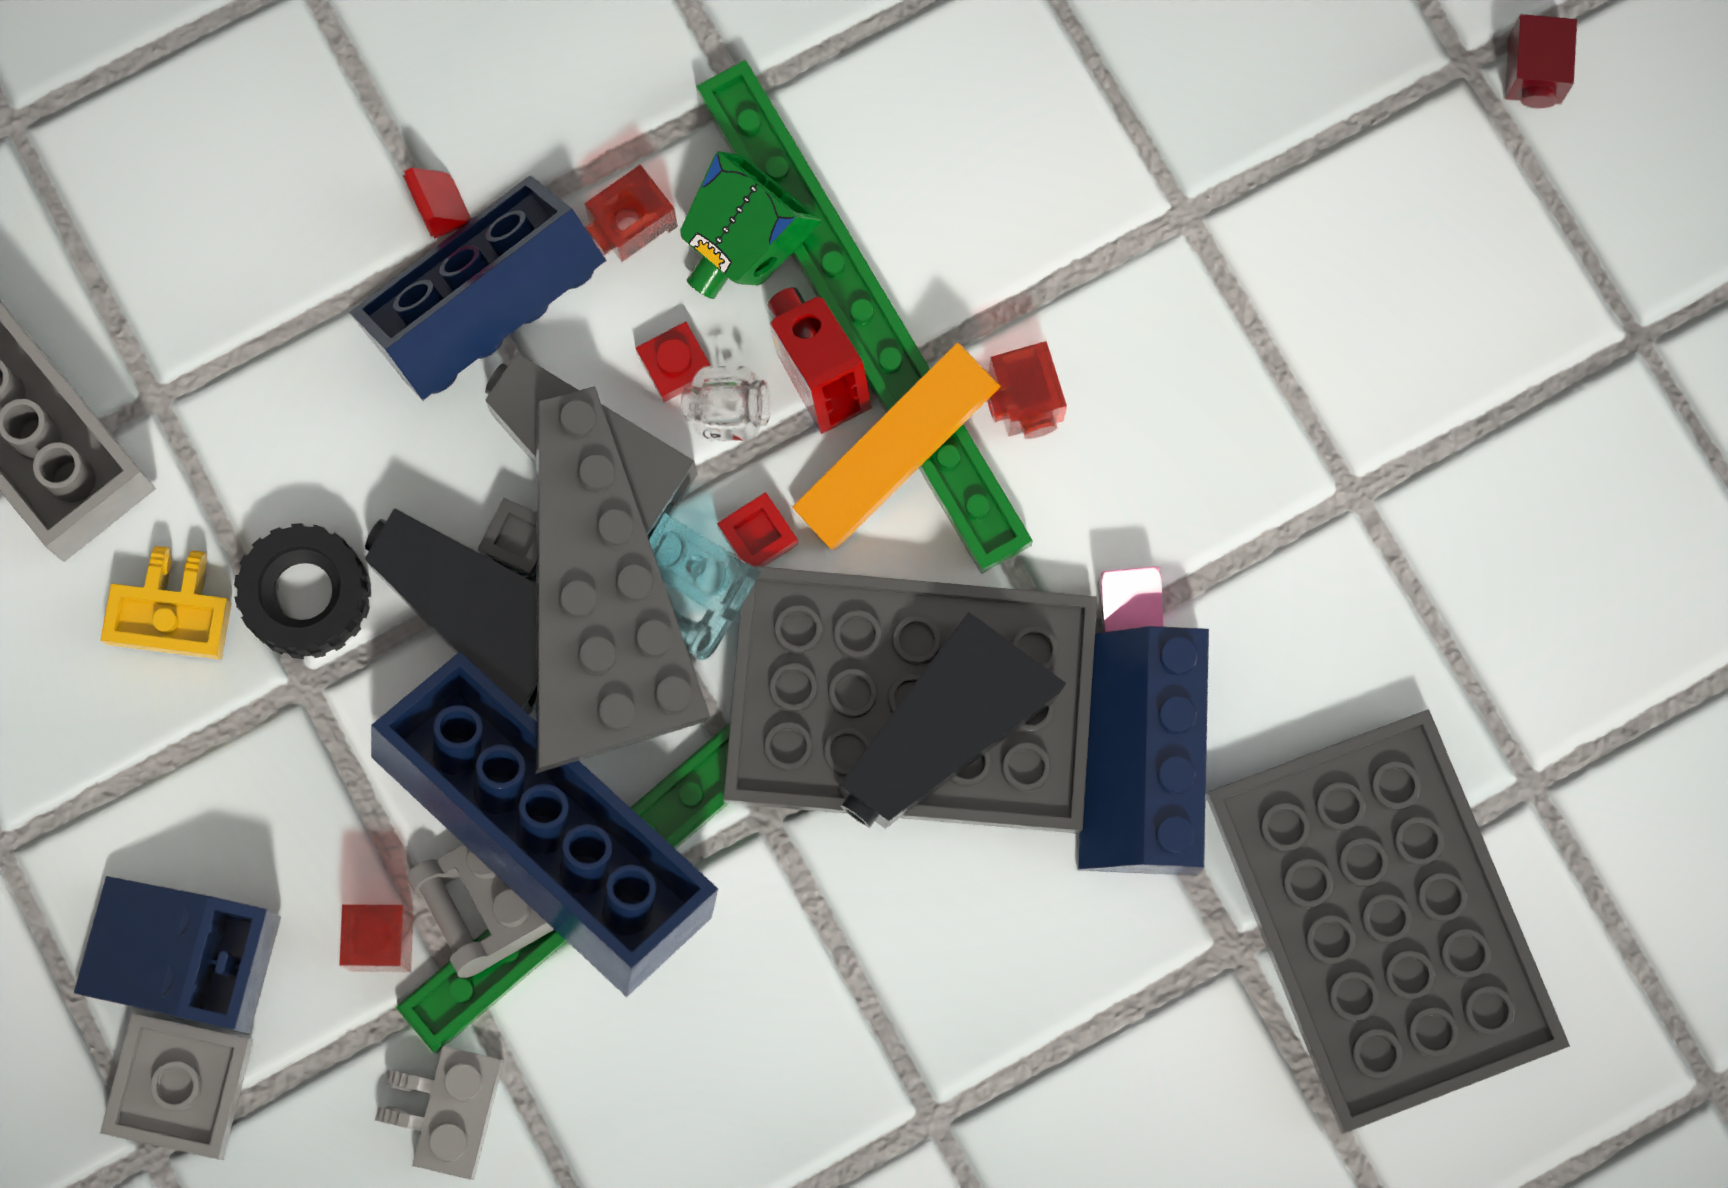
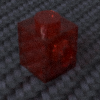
[987,341,1067,439]

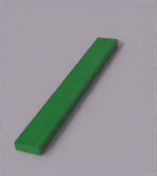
[396,723,730,1054]

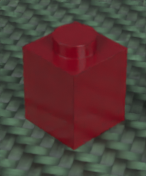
[1505,14,1577,109]

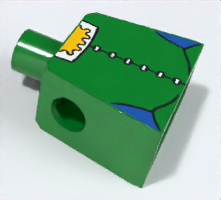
[680,151,822,299]

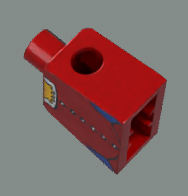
[768,287,872,434]

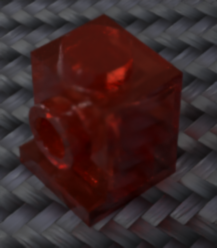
[584,164,678,262]

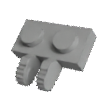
[375,1046,504,1180]

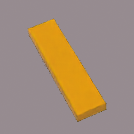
[792,342,1001,550]

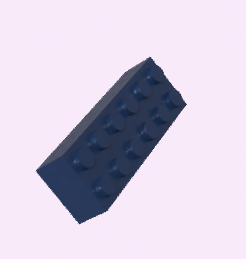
[371,652,718,997]

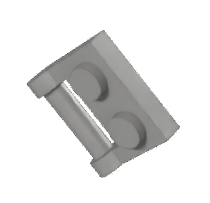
[407,844,554,978]

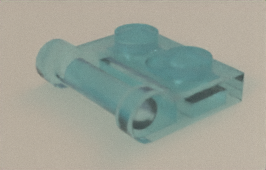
[649,513,761,660]

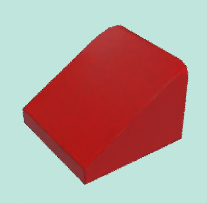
[403,168,471,239]

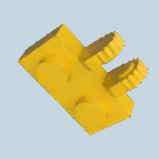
[100,546,232,660]

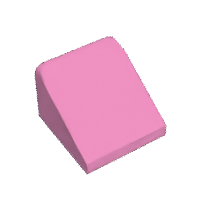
[1098,567,1163,632]

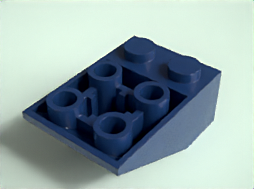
[74,876,281,1034]

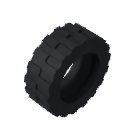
[234,523,372,659]

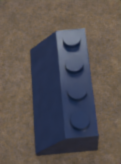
[349,175,607,401]
[1078,626,1209,876]

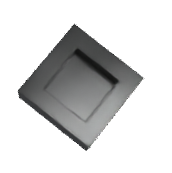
[478,498,537,578]

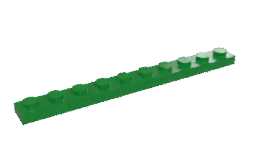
[696,59,1033,574]

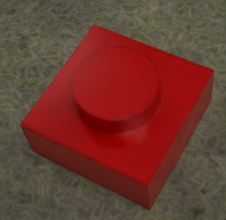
[635,321,714,403]
[717,492,798,567]

